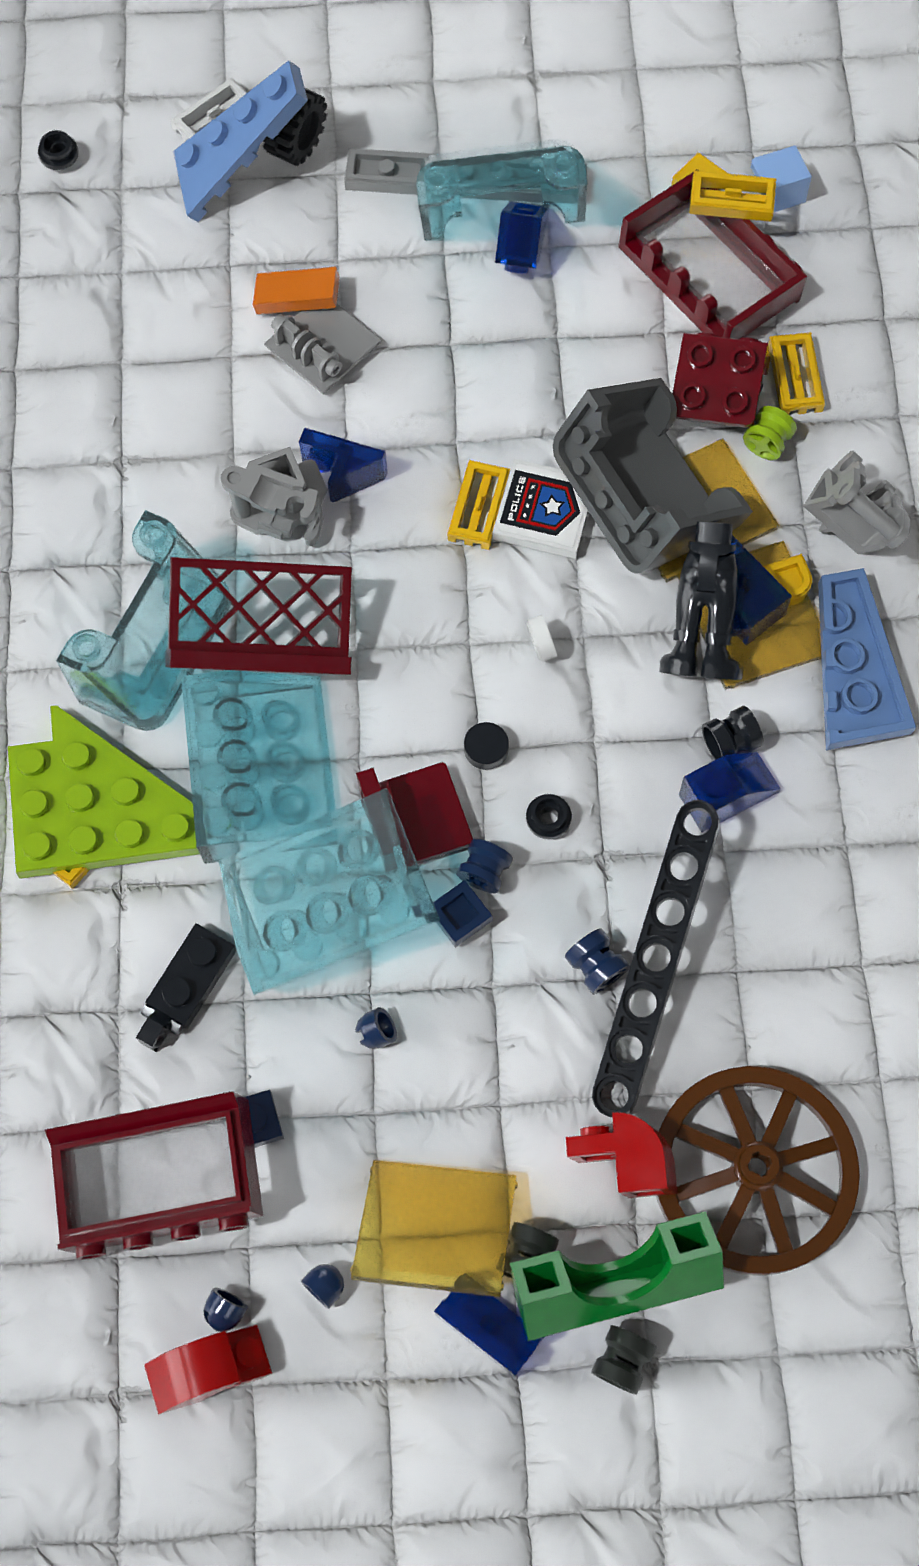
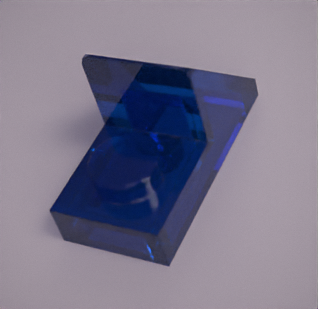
[299,427,388,502]

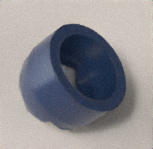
[355,1007,397,1049]
[300,1264,344,1309]
[203,1288,248,1332]

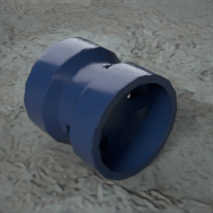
[565,928,630,994]

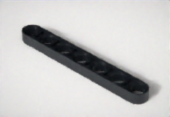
[592,800,720,1118]

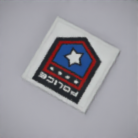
[492,459,589,559]

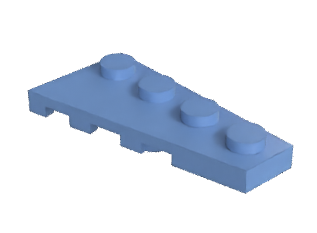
[173,60,308,222]
[818,568,916,750]

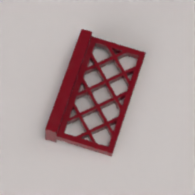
[165,557,352,675]

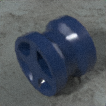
[456,839,513,894]

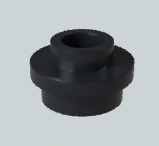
[38,130,79,170]
[526,794,572,839]

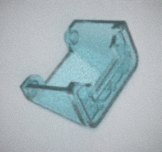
[416,139,588,241]
[56,510,231,731]

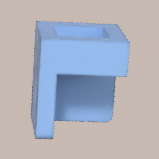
[751,145,812,212]

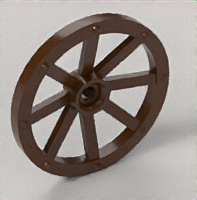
[656,1066,860,1276]

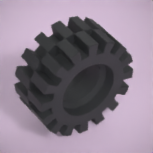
[262,88,327,166]

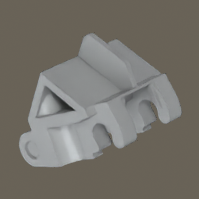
[221,447,328,546]
[803,450,910,554]

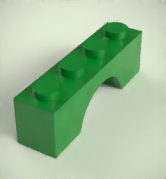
[510,1211,724,1341]

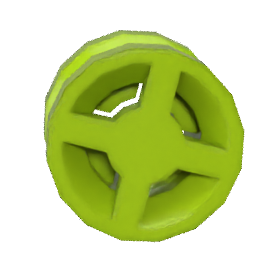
[743,406,797,460]

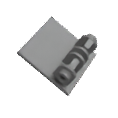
[264,304,381,395]

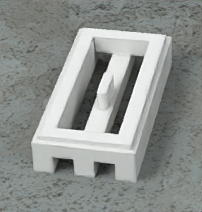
[170,77,248,142]

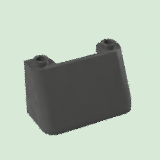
[553,378,753,574]

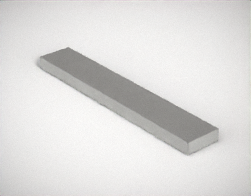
[344,148,587,206]

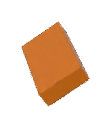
[253,267,340,314]

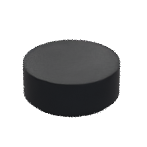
[464,722,509,770]

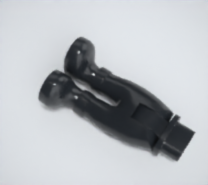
[659,521,744,680]

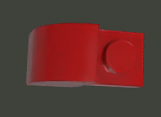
[566,1112,677,1198]
[144,1324,272,1415]

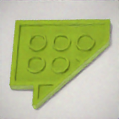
[7,705,203,879]

